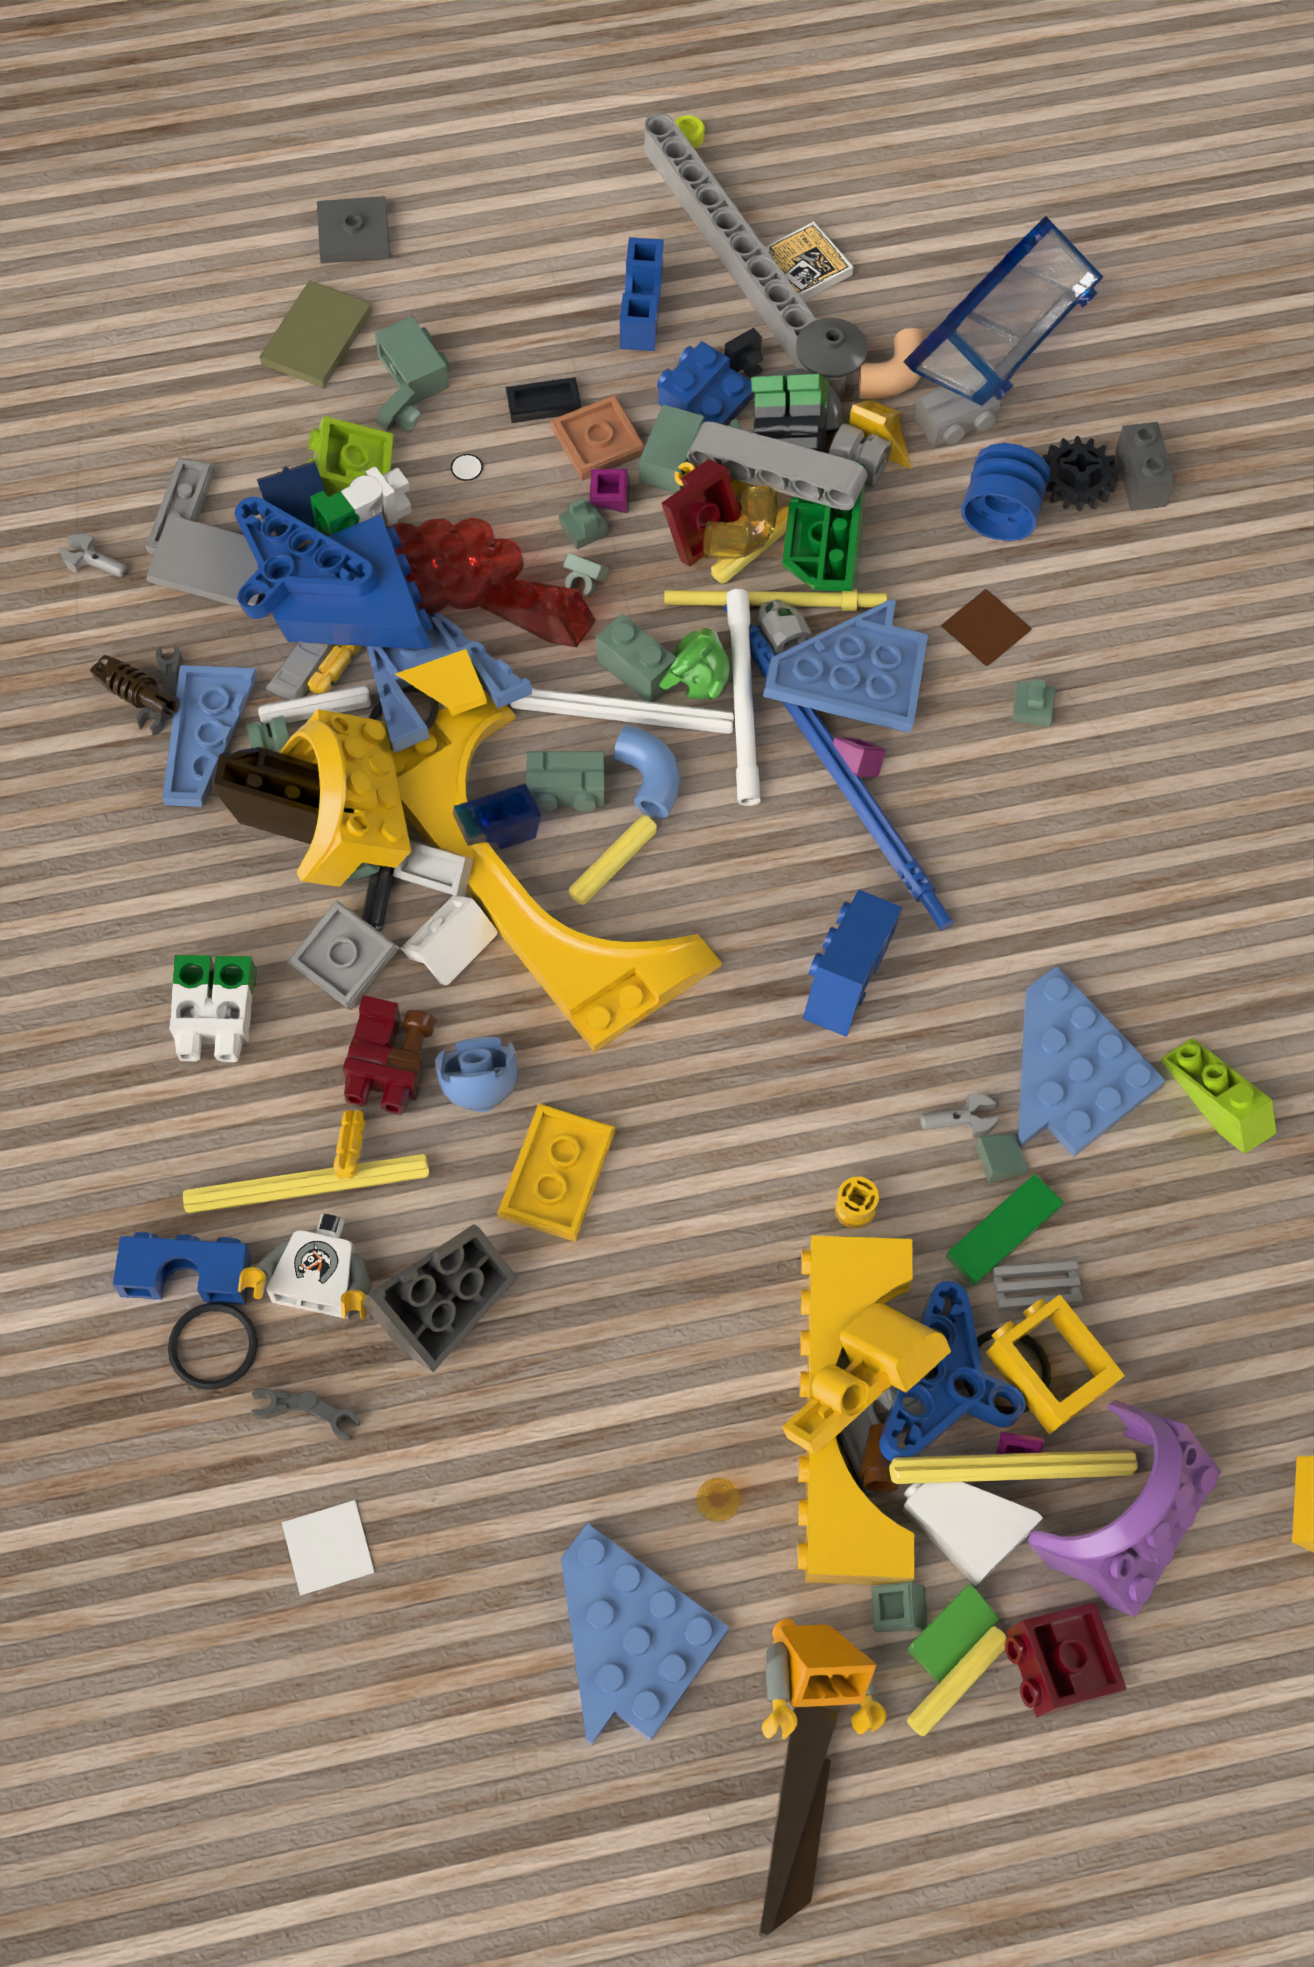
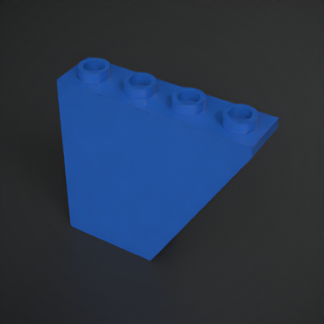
[257,514,433,649]

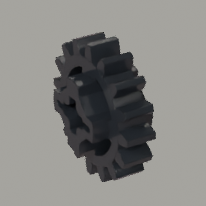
[1042,436,1119,511]

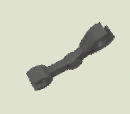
[136,645,183,736]
[252,1388,360,1441]

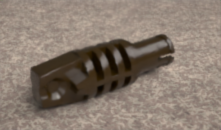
[90,655,180,719]

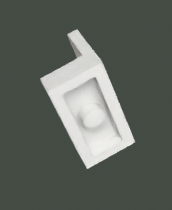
[401,895,498,985]

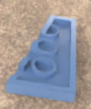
[162,665,257,807]

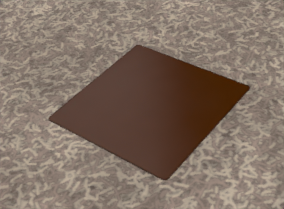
[941,589,1031,666]

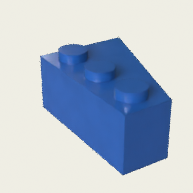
[803,890,902,1037]

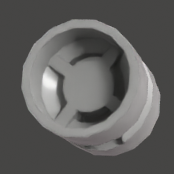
[828,423,892,486]

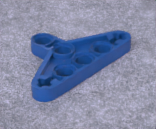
[234,496,378,619]
[879,1281,1026,1462]

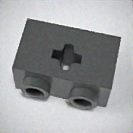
[1115,422,1174,511]

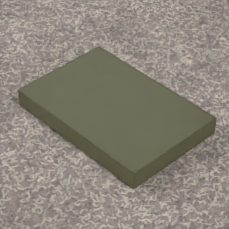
[260,280,372,388]

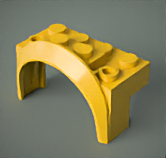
[278,709,411,887]

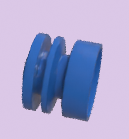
[961,443,1050,541]

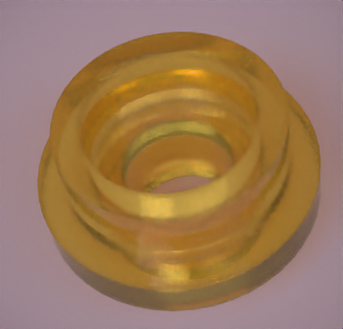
[697,1478,740,1522]

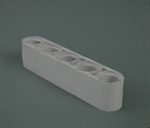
[687,422,868,510]

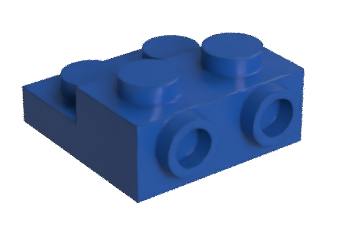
[657,341,755,426]

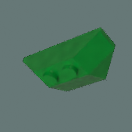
[782,463,865,591]

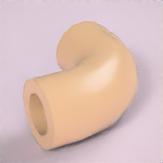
[858,328,929,399]

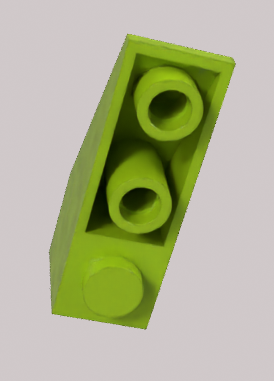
[1161,1038,1277,1154]

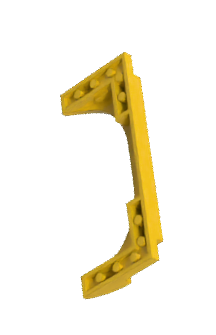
[391,691,722,1053]

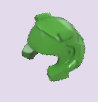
[659,628,730,700]

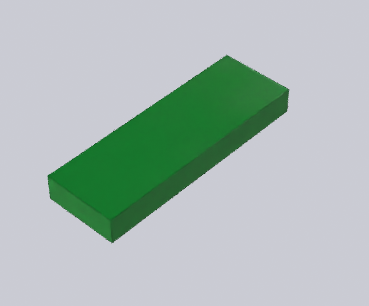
[946,1174,1064,1286]

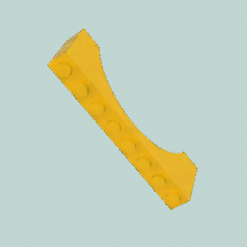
[797,1235,914,1585]

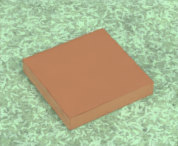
[551,395,646,481]

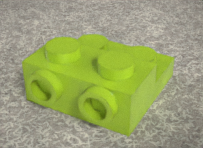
[307,416,393,496]

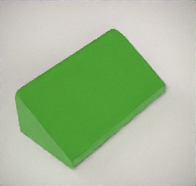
[907,1583,999,1683]

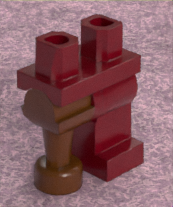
[342,995,437,1115]

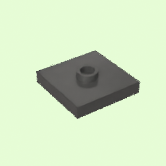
[317,196,390,263]

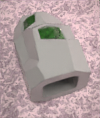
[758,599,811,655]

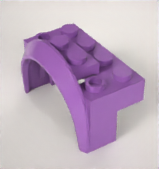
[1028,1400,1221,1617]

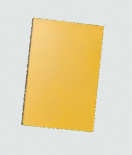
[497,1103,616,1242]

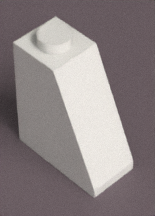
[902,1482,1043,1587]

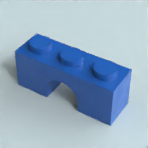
[620,237,664,351]
[113,1232,252,1305]

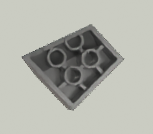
[363,1224,517,1372]

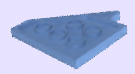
[763,599,928,733]
[1017,966,1166,1157]
[561,1523,730,1745]

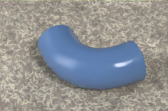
[613,724,681,819]

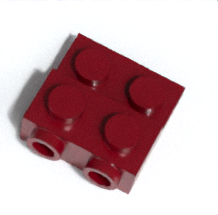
[661,459,745,567]
[1005,1603,1127,1718]

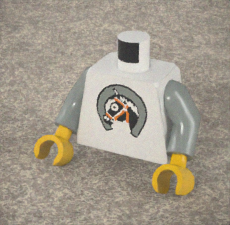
[238,1214,372,1319]

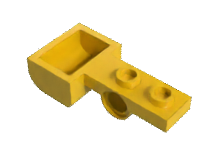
[782,1302,951,1455]

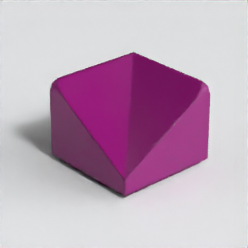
[589,469,630,513]

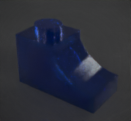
[452,783,541,850]

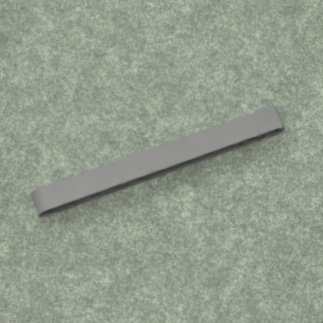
[644,113,847,399]

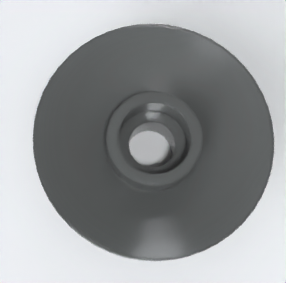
[796,318,867,378]

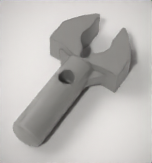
[59,533,127,577]
[920,1093,999,1138]

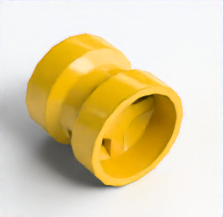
[835,1176,879,1229]

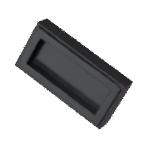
[506,377,582,423]

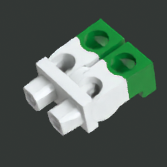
[310,467,412,536]
[169,955,257,1062]

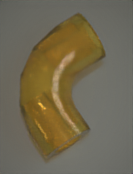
[703,486,778,560]

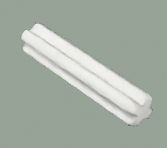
[258,685,371,724]

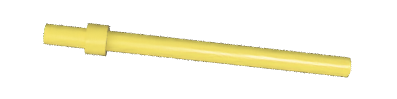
[664,589,887,611]

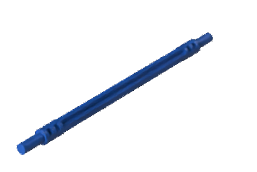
[723,604,954,931]

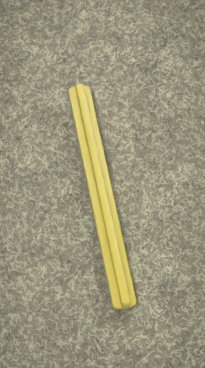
[183,1154,429,1214]
[889,1450,1138,1484]

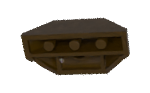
[212,747,354,844]

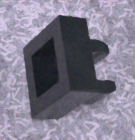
[724,328,763,378]

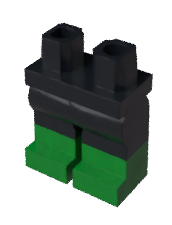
[751,374,829,453]

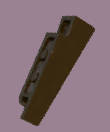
[759,1706,838,1937]

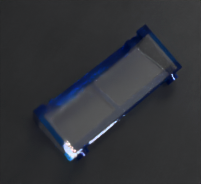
[903,216,1103,406]

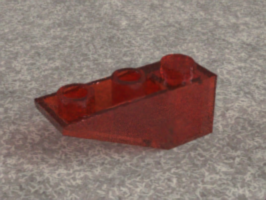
[476,575,596,648]

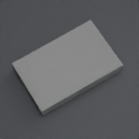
[147,514,261,608]

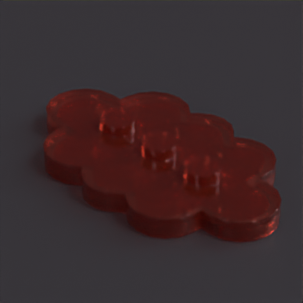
[387,518,524,615]

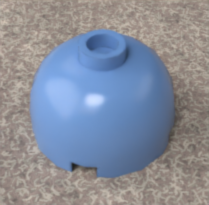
[435,1037,518,1112]

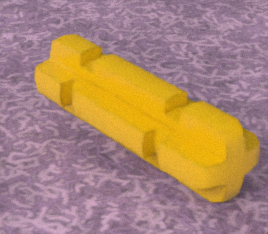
[308,645,362,694]
[334,1109,365,1179]

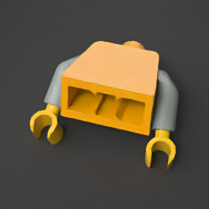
[762,1618,887,1739]

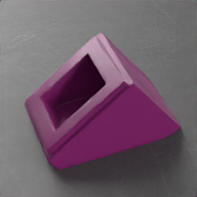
[833,737,886,777]

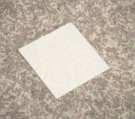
[282,1500,375,1596]

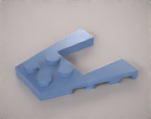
[366,607,532,753]

